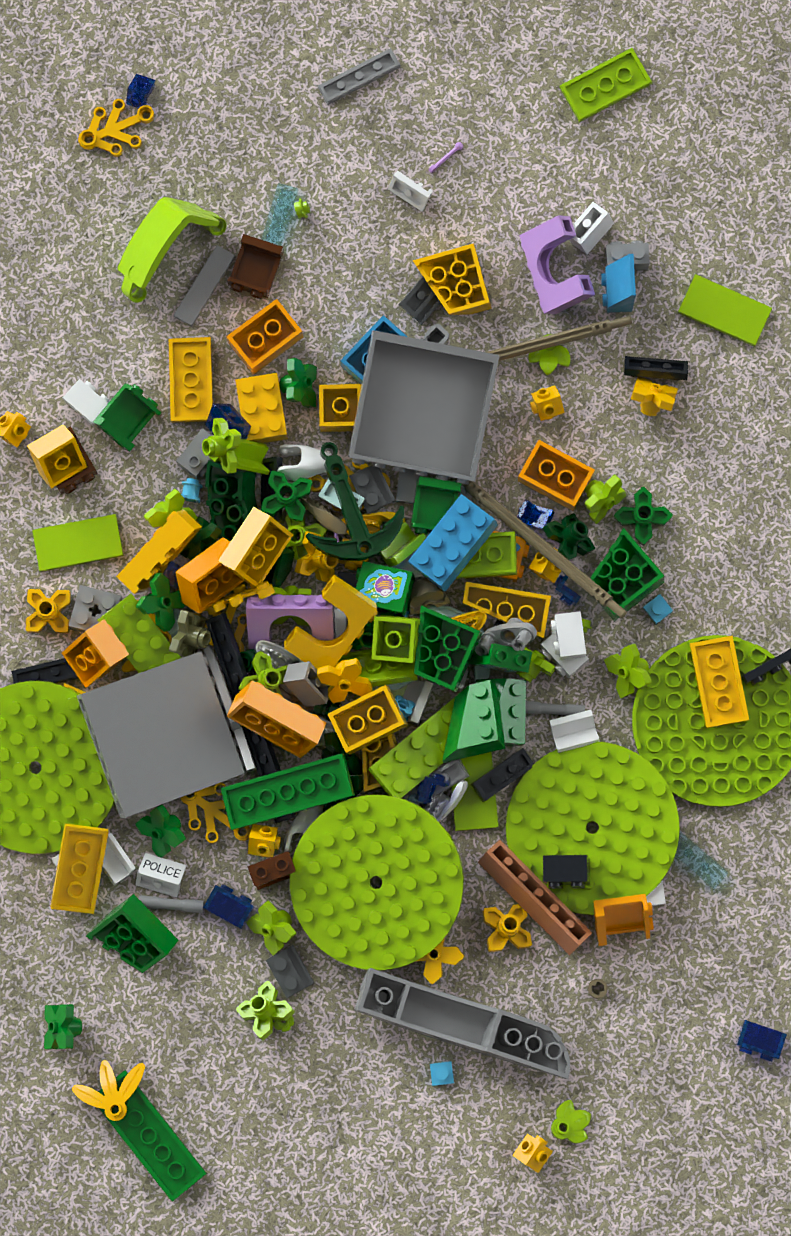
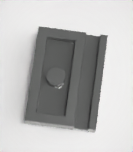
[398,276,441,325]
[349,465,396,514]
[266,945,314,998]

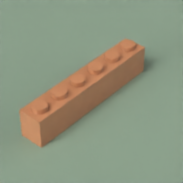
[478,840,592,956]

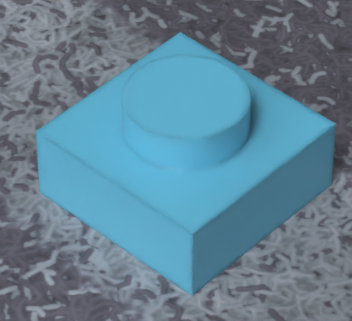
[643,594,673,624]
[430,1061,454,1086]

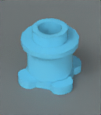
[181,478,203,503]
[395,695,415,722]

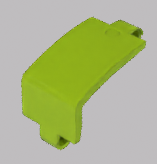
[117,197,227,303]

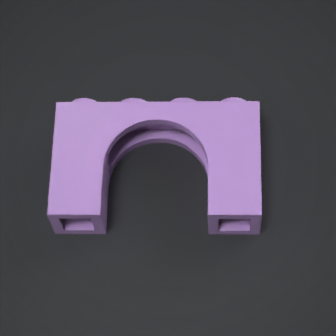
[519,215,595,314]
[246,594,336,649]

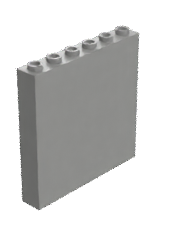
[348,330,500,484]
[77,651,245,819]

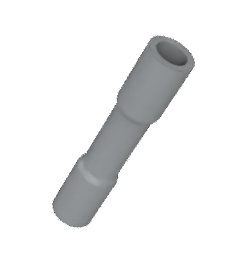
[526,701,585,716]
[138,895,204,914]

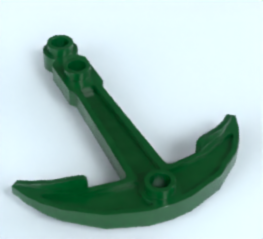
[306,442,404,561]

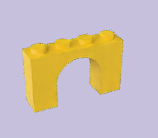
[284,575,378,669]

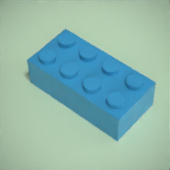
[408,494,498,592]

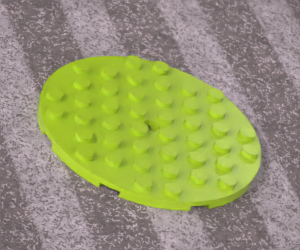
[632,635,791,807]
[0,681,115,854]
[506,742,680,915]
[290,795,464,970]

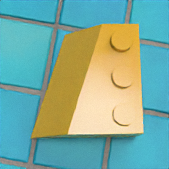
[413,243,492,315]

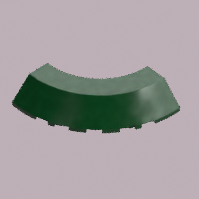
[205,460,295,588]

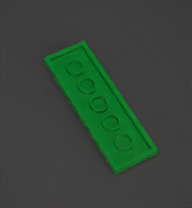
[221,753,355,830]
[98,1070,207,1202]

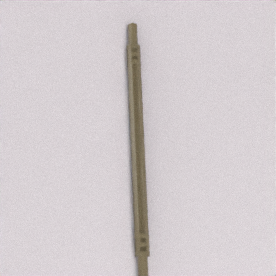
[486,316,632,361]
[453,477,627,618]

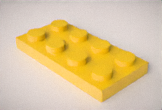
[168,337,213,423]
[689,636,749,729]
[50,824,109,914]

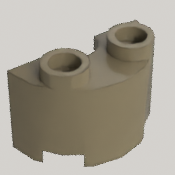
[407,578,451,616]

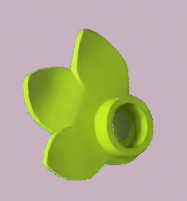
[528,334,570,376]
[551,1100,591,1144]

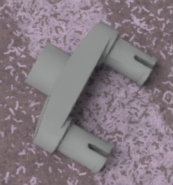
[475,618,537,656]

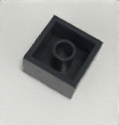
[543,855,590,889]

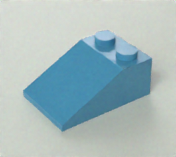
[601,254,636,313]

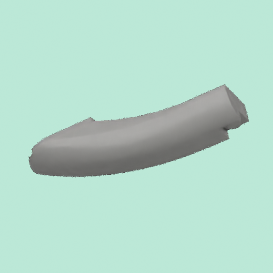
[354,968,570,1079]

